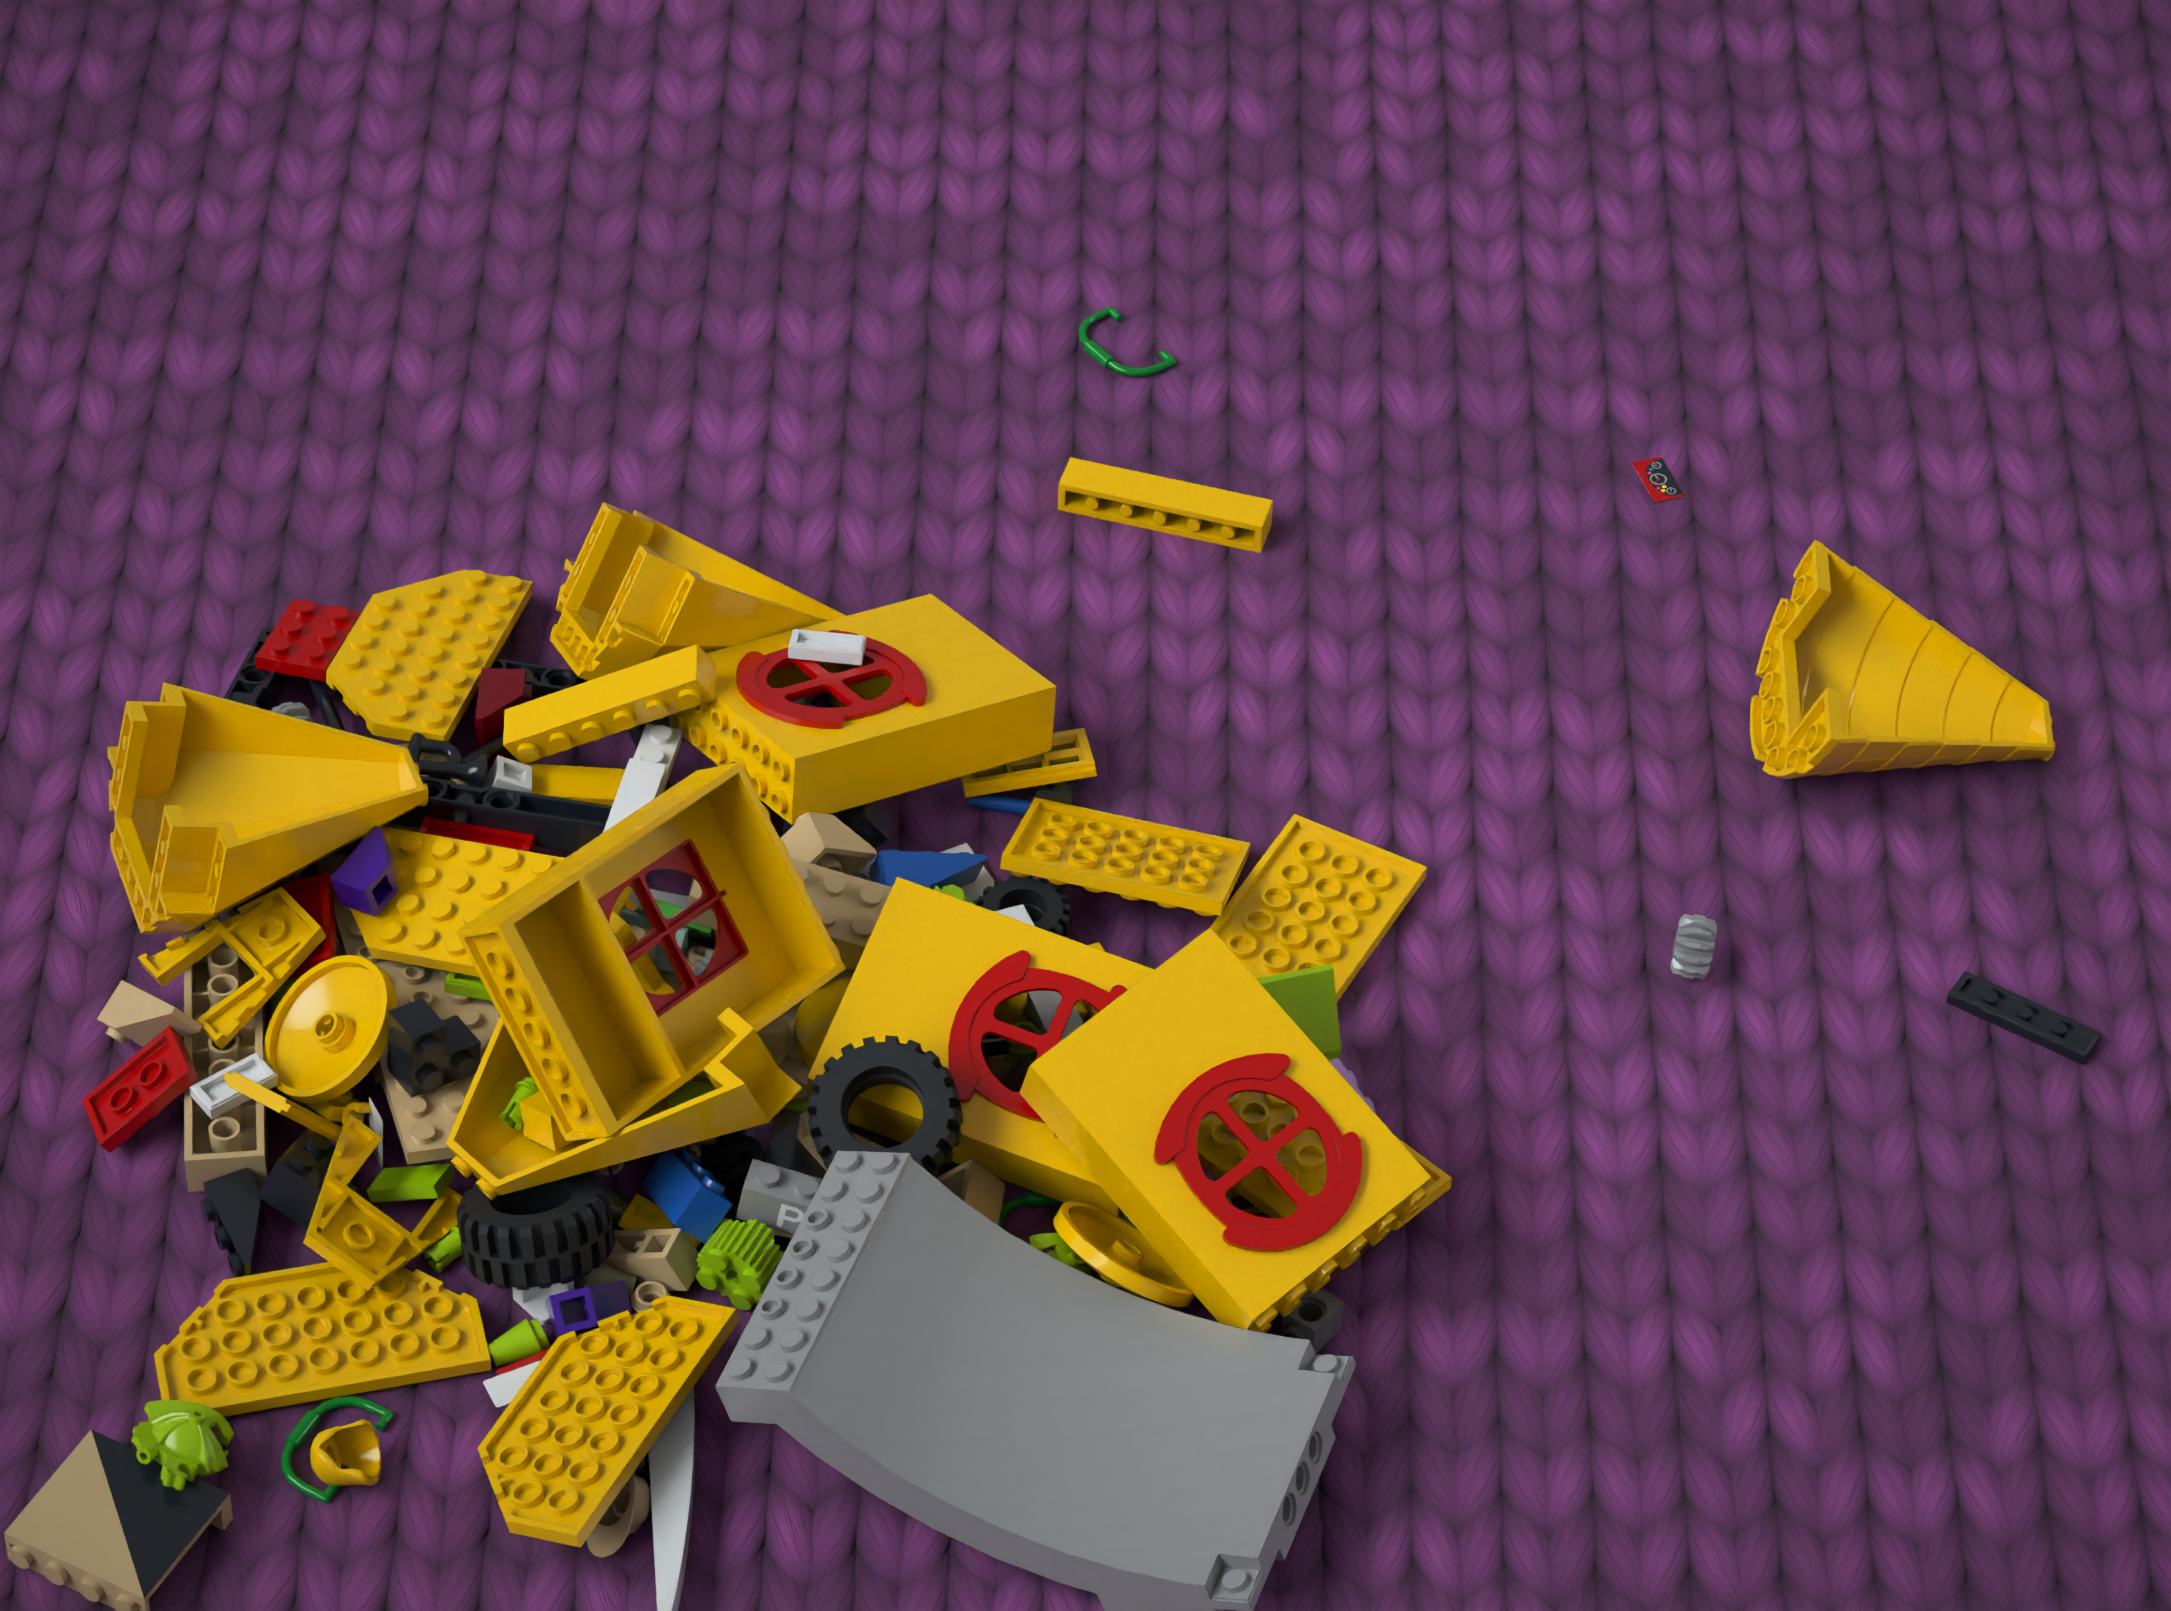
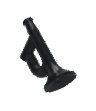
[407,733,487,788]

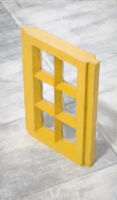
[960,728,1097,798]
[222,1071,342,1143]

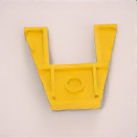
[138,887,326,1050]
[303,1115,462,1291]

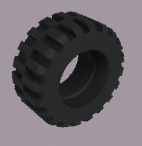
[807,1035,963,1178]
[456,1171,615,1290]

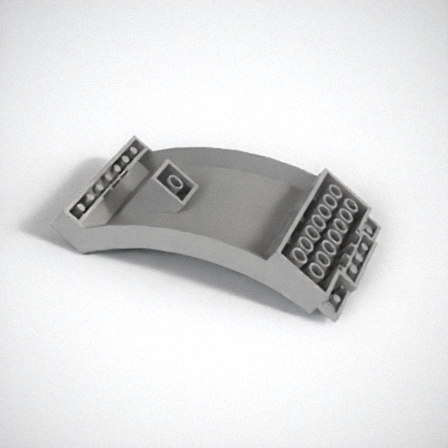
[715,1150,1356,1611]

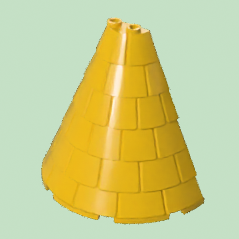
[1750,540,2055,779]

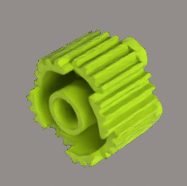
[696,1217,785,1310]

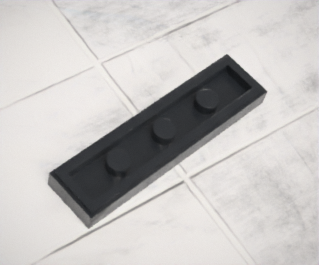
[1946,971,2102,1065]

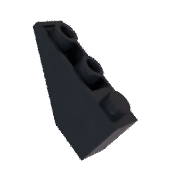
[200,1167,265,1278]

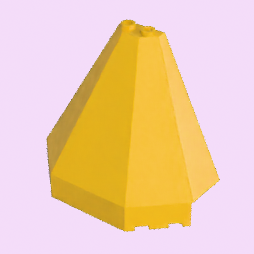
[550,502,847,681]
[107,682,428,934]
[446,911,803,1200]

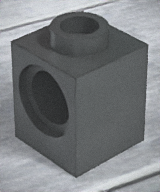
[1281,1289,1344,1354]

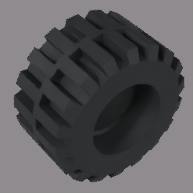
[977,876,1071,939]

